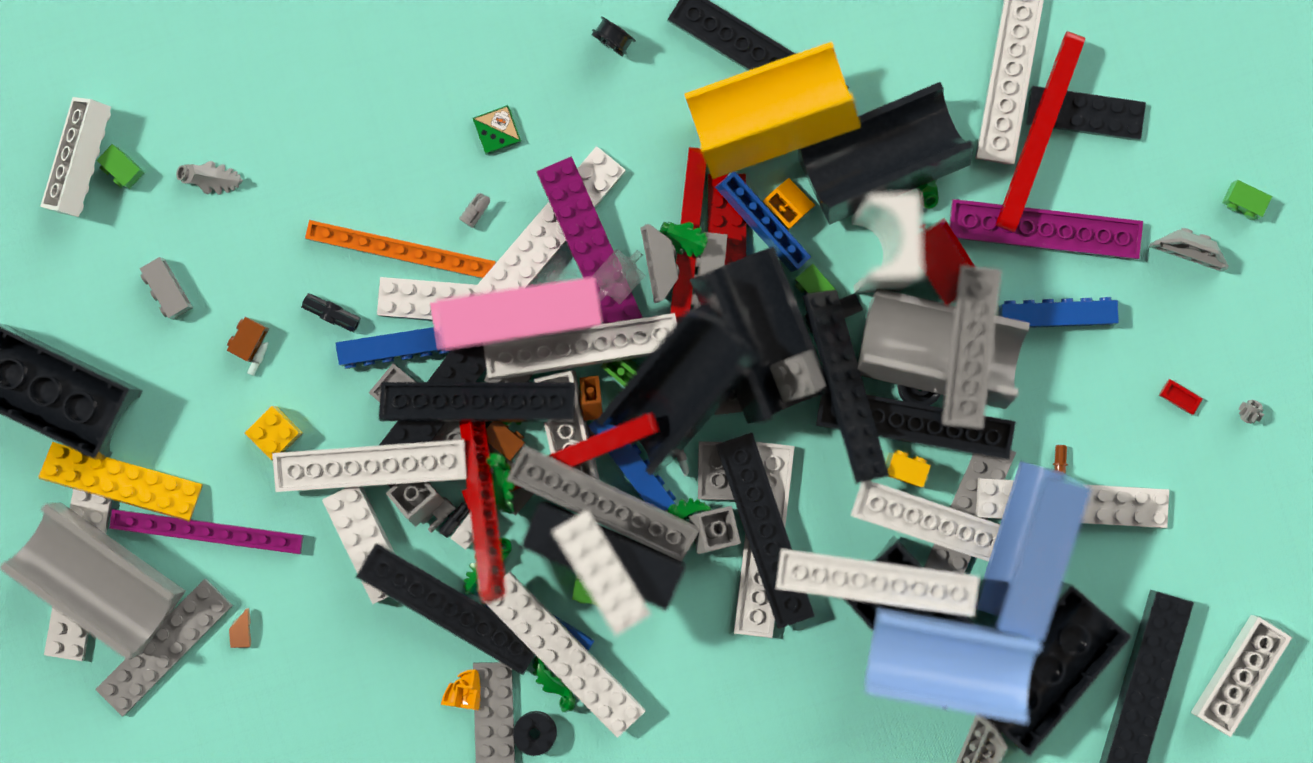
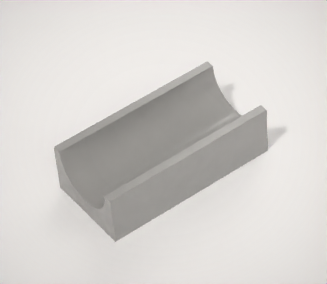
[858,288,1030,409]
[0,502,186,660]

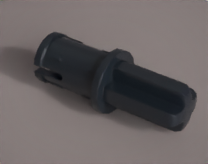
[438,502,470,538]

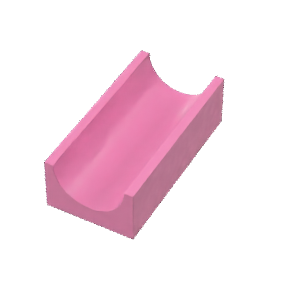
[430,277,602,349]

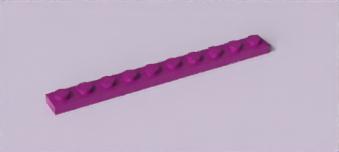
[109,509,304,554]

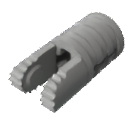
[459,193,490,228]
[421,497,456,533]

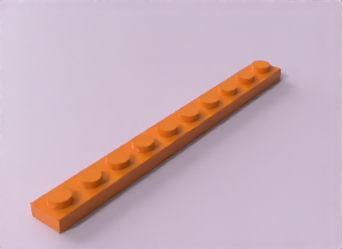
[305,220,496,279]

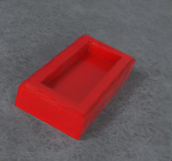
[1158,379,1203,415]

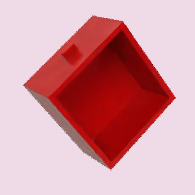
[920,217,976,306]

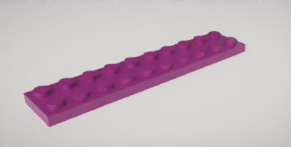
[536,156,643,324]
[949,199,1143,260]

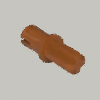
[1053,445,1068,474]

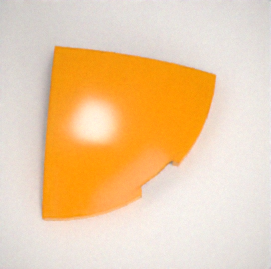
[441,669,481,711]

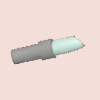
[677,450,689,476]

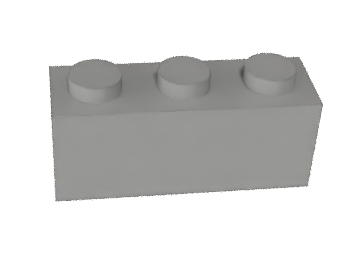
[139,257,193,319]

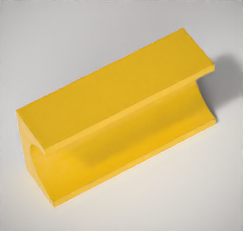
[684,41,861,179]

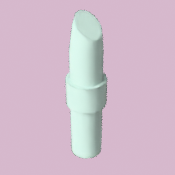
[247,342,269,376]

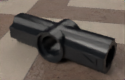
[301,293,361,332]

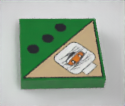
[472,105,521,154]

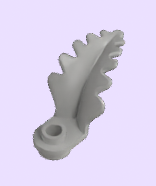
[176,161,242,195]

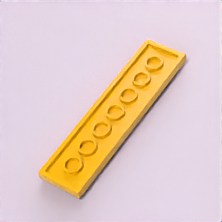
[38,442,203,522]

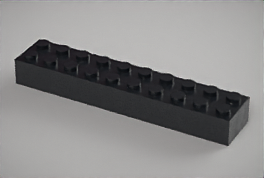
[816,393,1016,460]
[1099,590,1194,763]

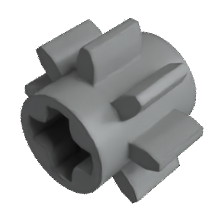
[1239,400,1264,424]

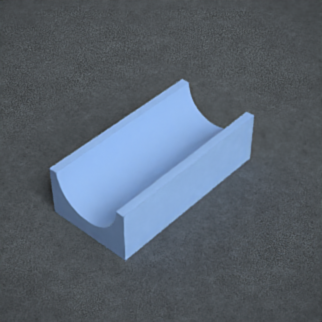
[864,607,1041,723]

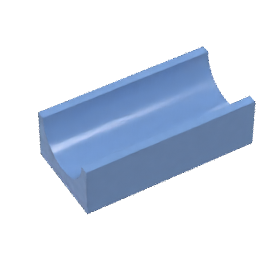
[975,461,1092,641]

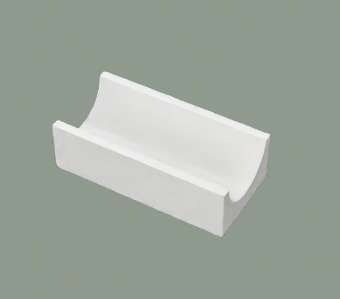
[851,194,922,293]

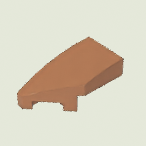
[229,608,251,648]

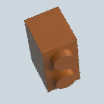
[227,317,269,362]
[580,376,603,421]
[486,422,526,461]

